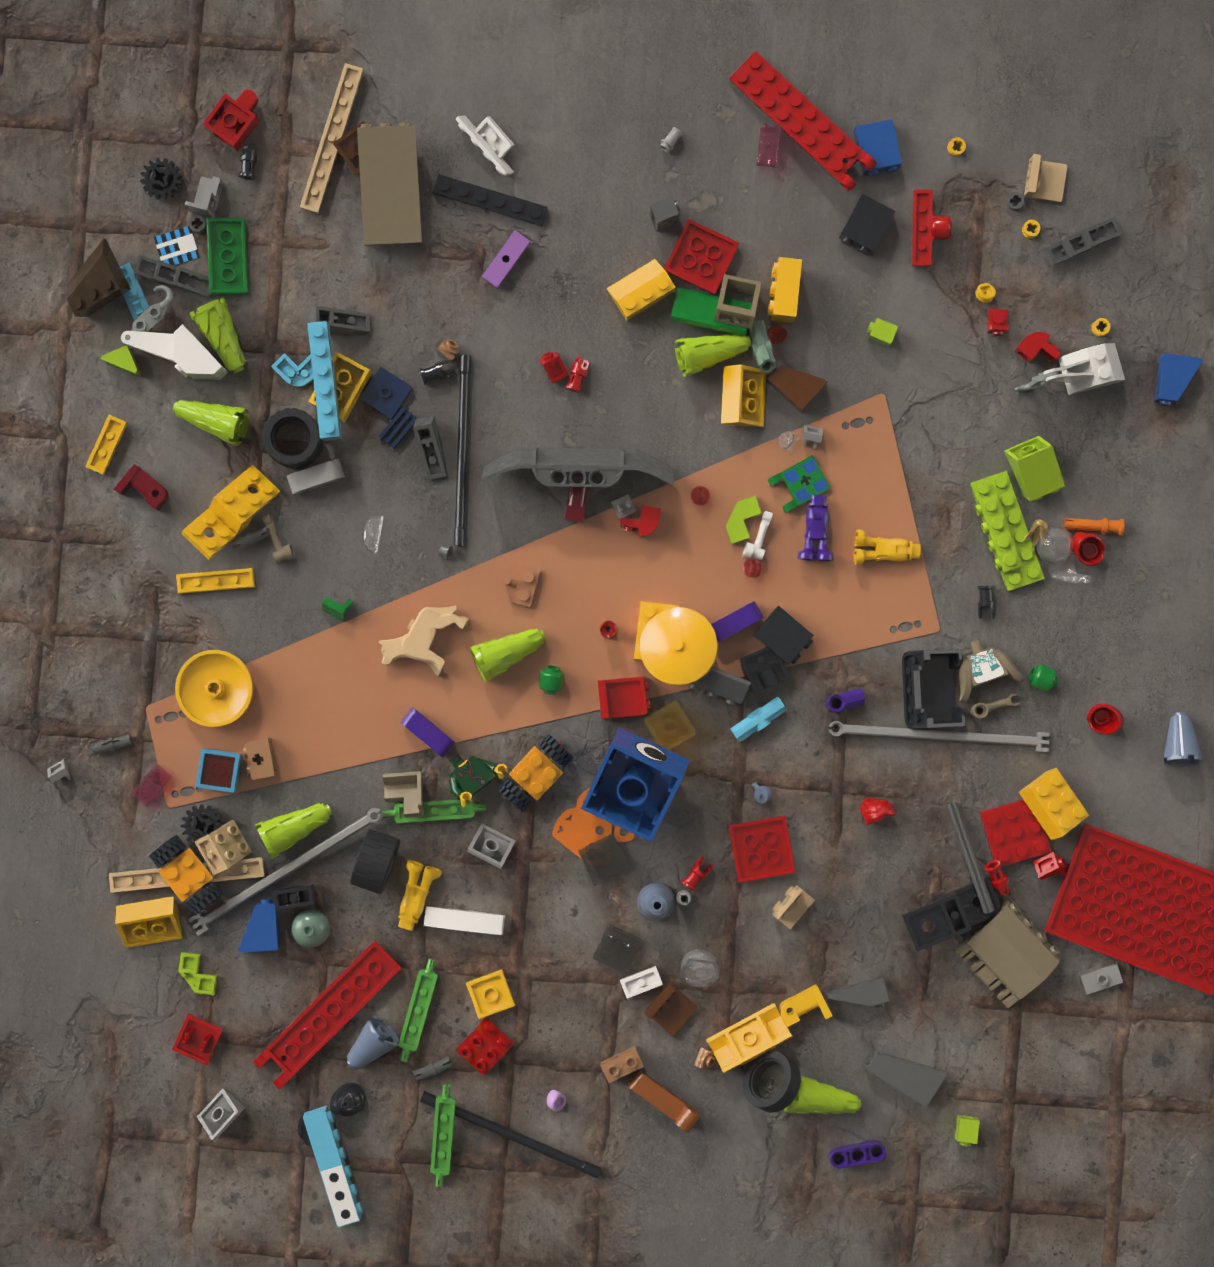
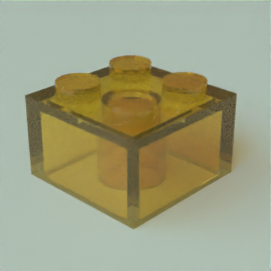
[644,698,697,750]

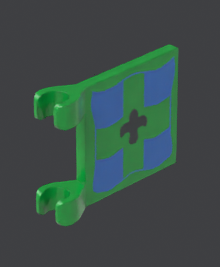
[768,455,831,513]

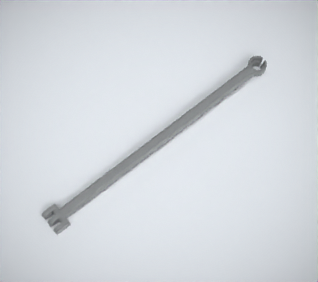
[828,721,1050,752]
[188,808,384,936]

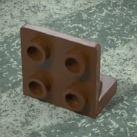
[644,982,698,1036]

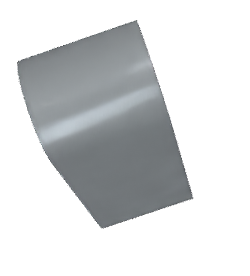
[287,459,345,495]

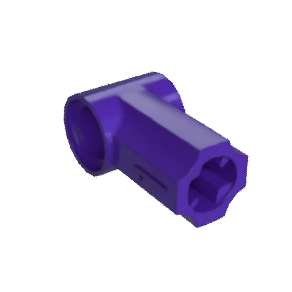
[825,688,865,712]

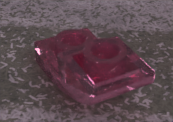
[131,764,172,807]

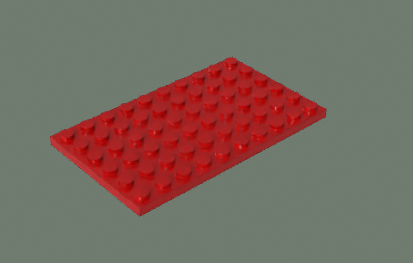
[1044,823,1214,996]

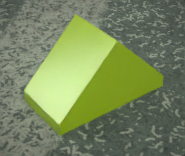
[101,345,141,376]

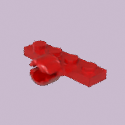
[912,189,952,267]

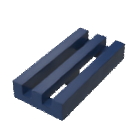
[379,407,417,449]

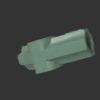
[748,320,776,373]

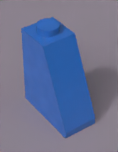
[1154,353,1202,406]
[239,899,281,953]

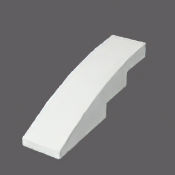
[424,906,505,935]

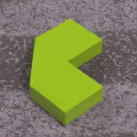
[725,495,762,544]
[178,952,218,996]

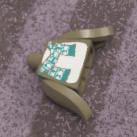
[959,640,1026,702]

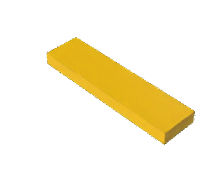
[176,568,255,594]

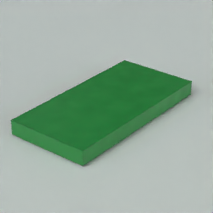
[206,218,248,295]
[670,287,752,336]

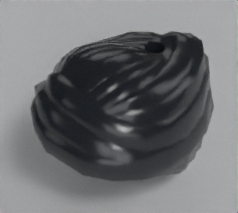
[330,1082,366,1116]

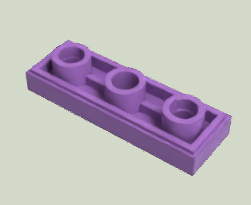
[482,231,530,289]

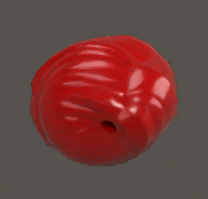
[1072,532,1106,566]
[1087,703,1124,735]
[860,798,897,826]

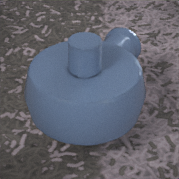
[752,782,772,804]

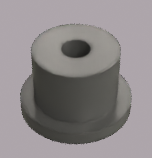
[439,545,453,561]

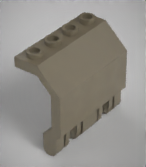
[954,900,1061,1008]

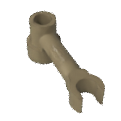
[262,514,296,563]
[970,694,1020,719]

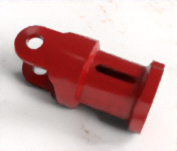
[565,357,590,393]
[600,620,617,638]
[680,856,713,892]
[984,860,1010,896]

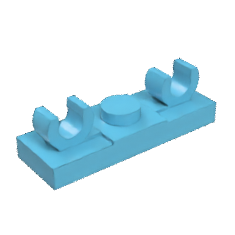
[120,263,150,321]

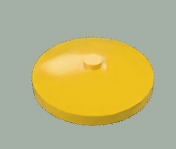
[640,607,718,686]
[175,650,253,727]

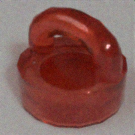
[766,325,787,344]
[691,486,710,505]
[743,558,762,578]

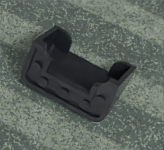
[902,649,966,728]

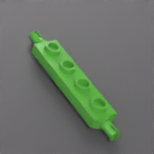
[382,798,487,823]
[398,958,438,1062]
[430,1084,456,1187]

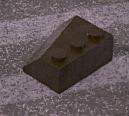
[67,238,131,317]

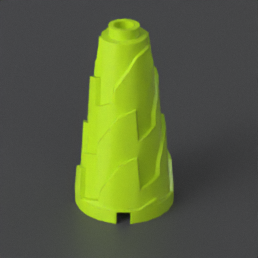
[189,297,246,374]
[674,334,751,377]
[173,400,250,446]
[469,628,546,683]
[255,803,332,859]
[784,1076,861,1115]

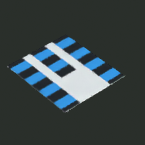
[154,226,199,265]

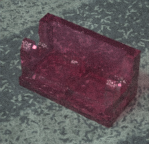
[756,124,781,167]

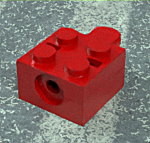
[203,89,260,152]

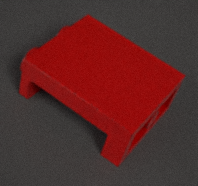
[598,676,651,719]

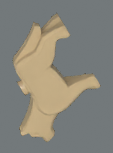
[378,605,469,676]

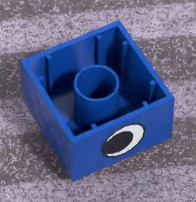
[581,727,689,842]

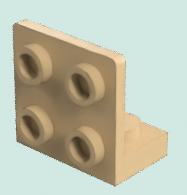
[1024,154,1067,203]
[195,820,252,875]
[772,885,815,929]

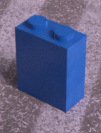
[853,119,902,177]

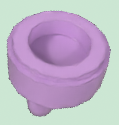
[547,1090,566,1112]

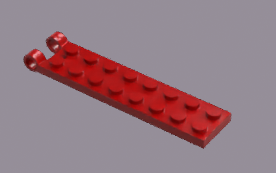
[729,51,877,192]
[253,940,402,1090]

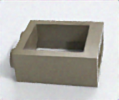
[714,274,761,329]

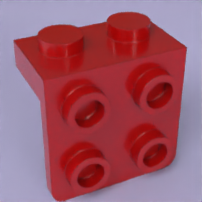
[457,1017,514,1075]

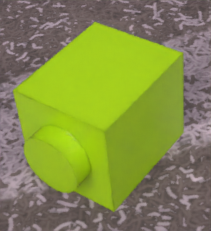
[867,318,898,347]
[955,1115,980,1146]

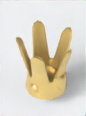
[1025,519,1048,547]

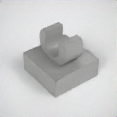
[802,425,823,448]
[611,494,636,520]
[47,759,71,786]

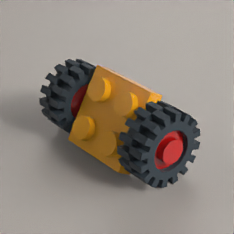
[497,734,574,812]
[149,835,223,916]

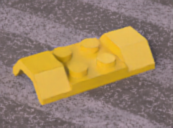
[706,1003,792,1073]

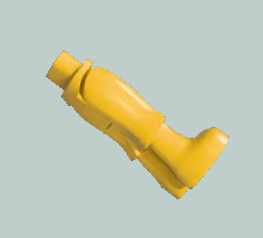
[853,529,921,566]
[398,860,442,931]

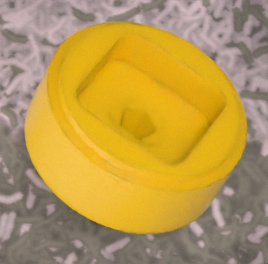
[975,283,996,303]

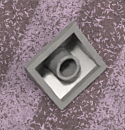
[467,823,515,869]
[197,1088,245,1142]

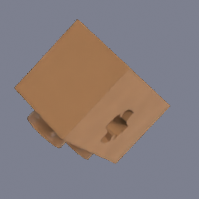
[243,738,277,780]
[600,1046,644,1083]

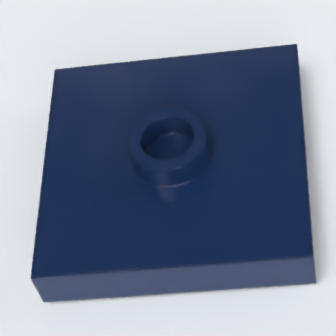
[360,366,413,420]

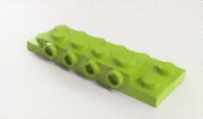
[970,471,1045,592]

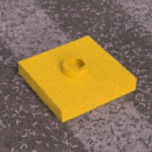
[466,969,515,1019]

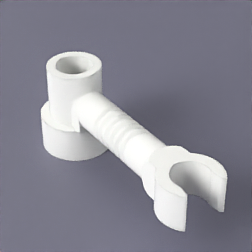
[742,511,773,560]

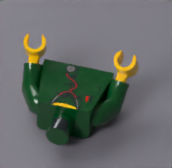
[449,753,508,807]

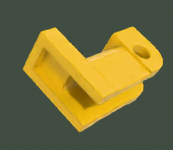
[779,984,832,1027]

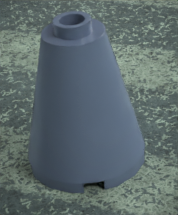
[1163,712,1203,766]
[637,882,675,921]
[347,1016,399,1069]

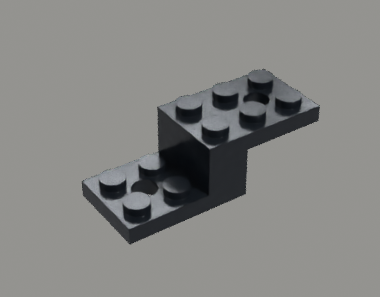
[902,877,1001,952]

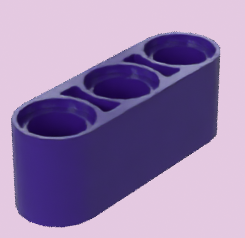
[711,601,764,642]
[400,707,455,757]
[829,1140,886,1169]

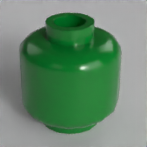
[539,665,565,695]
[1028,665,1059,692]

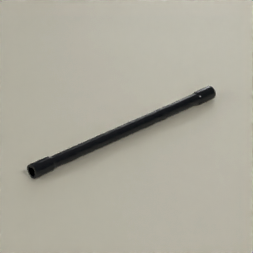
[453,355,471,546]
[420,1091,601,1179]

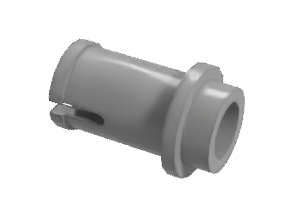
[660,127,682,152]
[676,890,691,905]

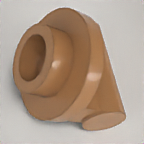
[437,339,460,362]
[694,1047,715,1070]

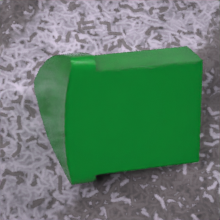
[321,597,354,621]

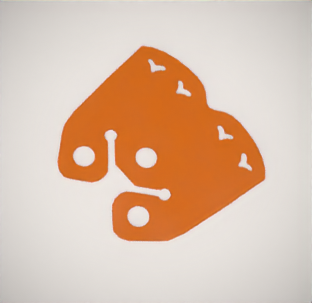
[552,788,634,865]

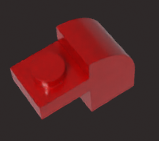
[1014,332,1061,363]
[620,505,661,537]

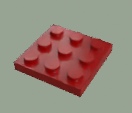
[664,219,740,295]
[979,800,1052,867]
[728,815,795,883]

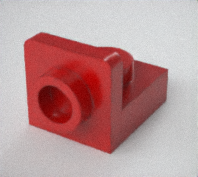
[987,309,1009,336]
[539,351,569,384]
[1033,852,1067,880]

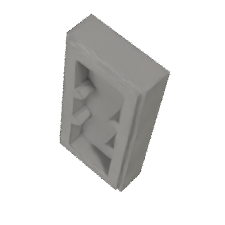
[1079,963,1123,995]

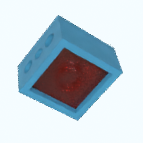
[196,748,244,793]

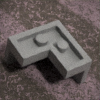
[185,176,224,218]

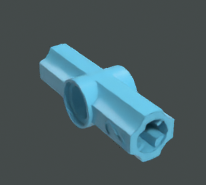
[730,697,787,742]

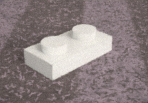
[620,966,663,998]

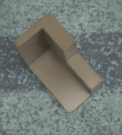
[383,771,424,818]

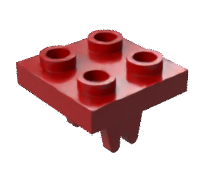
[172,1013,224,1065]

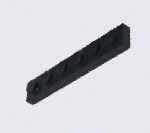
[433,174,548,226]

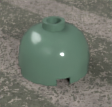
[291,909,331,948]

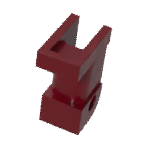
[114,464,169,511]
[564,474,587,523]

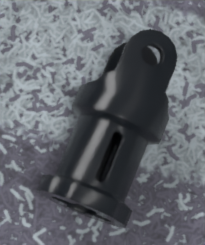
[238,144,257,180]
[419,360,456,385]
[978,586,995,620]

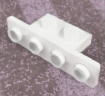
[456,115,514,176]

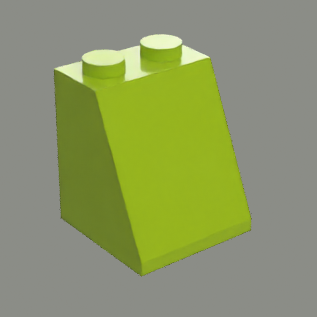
[1004,436,1065,501]

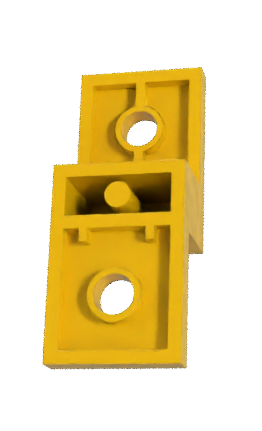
[181,465,280,560]

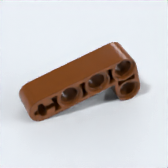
[627,1069,700,1133]

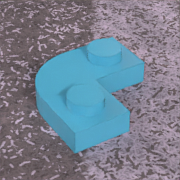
[271,353,314,387]

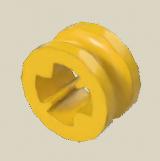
[947,137,966,156]
[1022,220,1040,239]
[1091,318,1110,337]

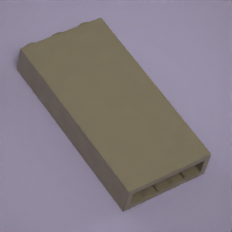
[357,122,422,246]

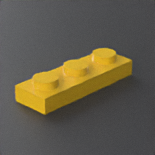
[85,415,128,475]

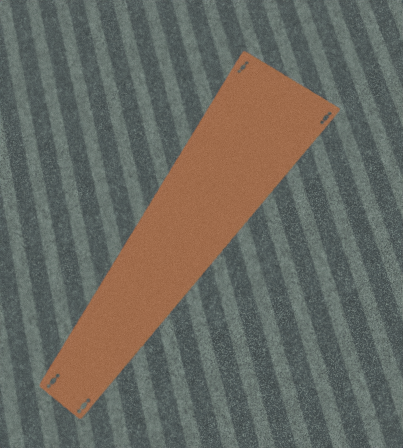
[146,394,940,808]

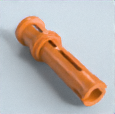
[1064,518,1124,536]

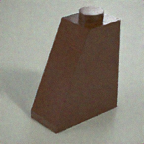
[767,365,828,412]

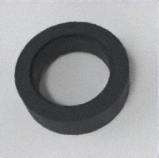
[743,1050,801,1113]

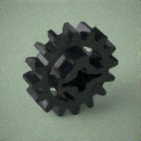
[140,158,183,200]
[180,804,224,845]

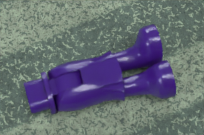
[797,495,834,561]

